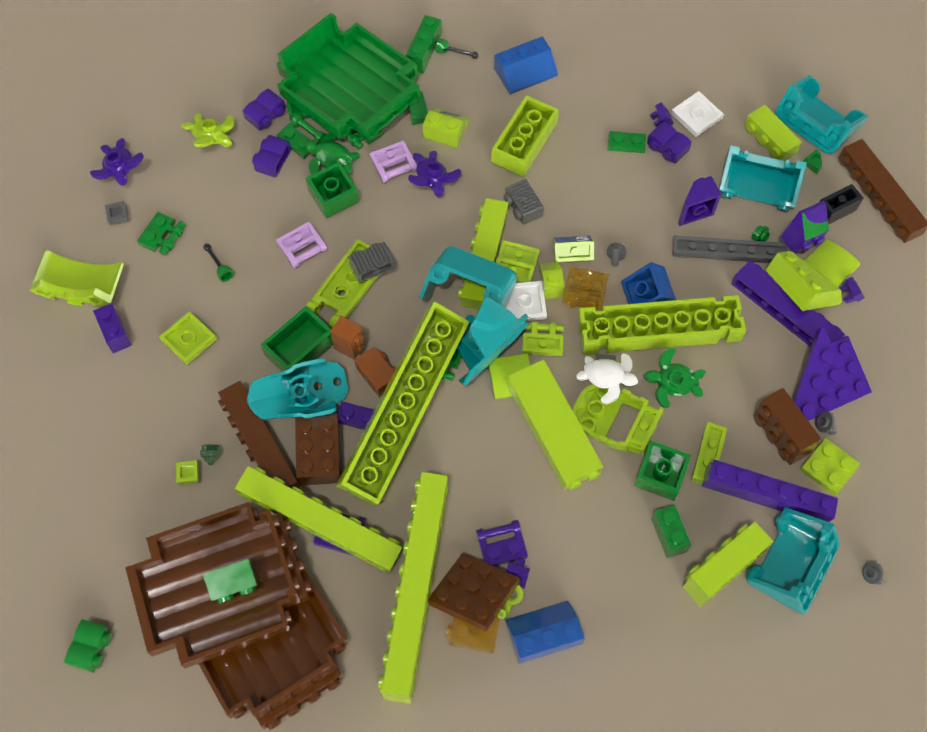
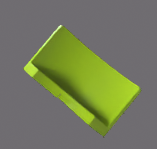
[29,250,124,307]

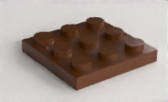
[427,552,520,632]

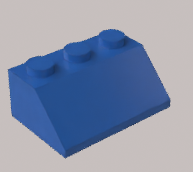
[494,36,558,94]
[505,601,585,664]

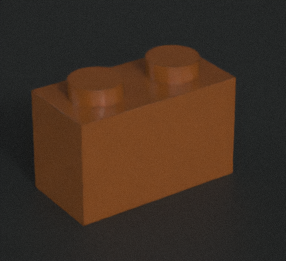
[330,316,366,359]
[354,347,396,398]

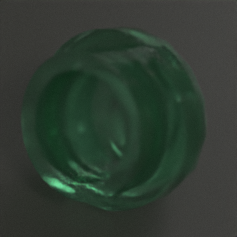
[199,444,221,466]

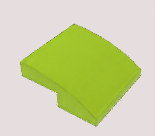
[804,239,860,287]
[496,240,540,283]
[488,353,530,399]

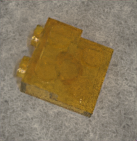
[562,266,609,310]
[446,615,500,653]

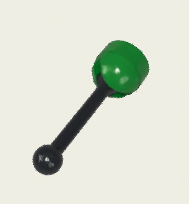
[435,38,478,59]
[203,244,234,282]

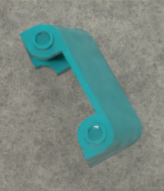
[776,75,869,154]
[719,146,807,212]
[747,507,840,615]

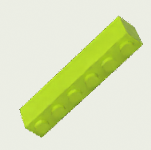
[458,198,509,310]

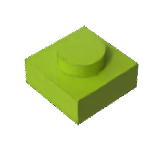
[176,460,199,485]

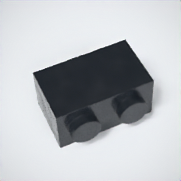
[820,184,863,225]

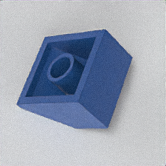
[621,262,676,304]

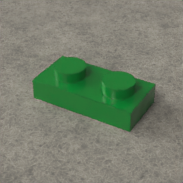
[608,131,646,153]

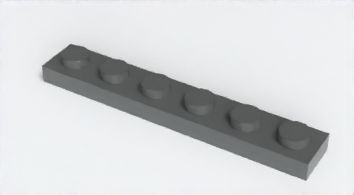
[672,235,791,263]

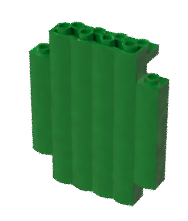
[276,13,421,139]

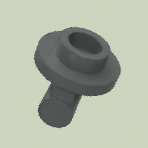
[607,243,626,266]
[816,412,837,435]
[863,561,887,585]

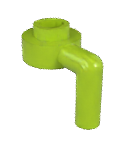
[497,585,524,620]

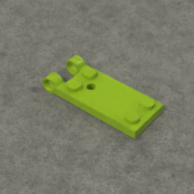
[306,239,379,328]

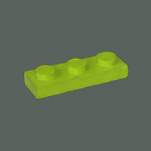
[691,422,728,484]

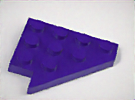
[792,327,872,421]

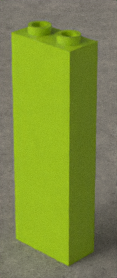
[506,360,604,490]

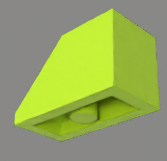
[538,262,565,299]

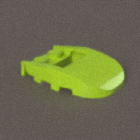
[573,384,664,455]

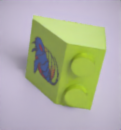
[422,108,470,149]

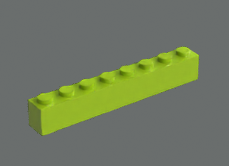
[234,466,402,574]

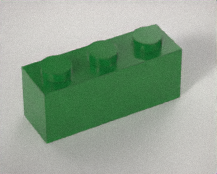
[406,15,442,74]

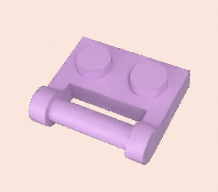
[369,140,417,183]
[276,222,328,269]

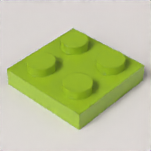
[159,311,217,365]
[800,438,860,496]

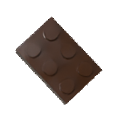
[753,388,821,465]
[295,415,341,486]

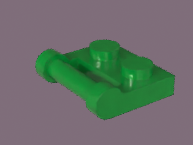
[276,114,326,159]

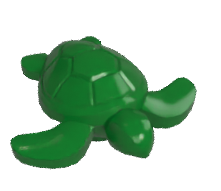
[304,133,360,175]
[643,348,706,408]

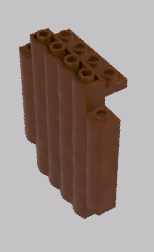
[125,502,312,668]
[199,554,349,730]

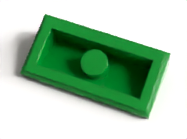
[408,91,428,125]

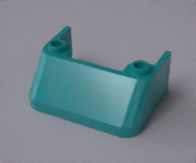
[419,246,517,308]

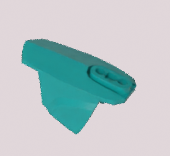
[456,297,529,386]
[247,358,349,419]

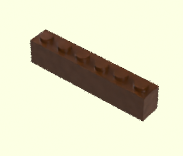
[839,139,927,244]
[218,381,300,489]

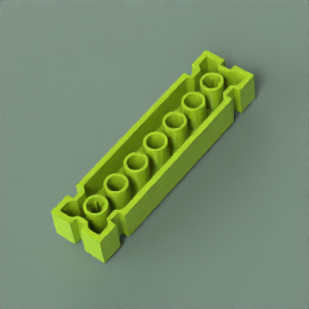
[577,295,746,355]

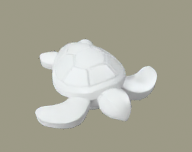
[576,354,638,404]

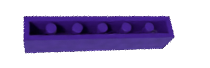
[731,260,845,347]
[702,459,838,522]

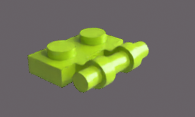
[522,321,564,357]

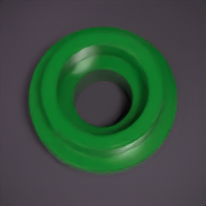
[752,225,770,242]

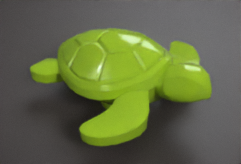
[181,113,235,147]

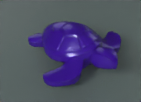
[90,138,144,186]
[408,151,461,197]

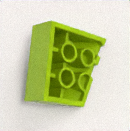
[766,251,842,311]

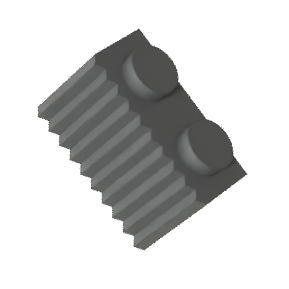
[504,179,544,225]
[348,242,395,283]

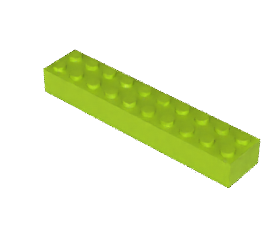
[335,301,469,506]
[378,472,448,704]

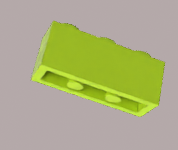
[744,105,802,161]

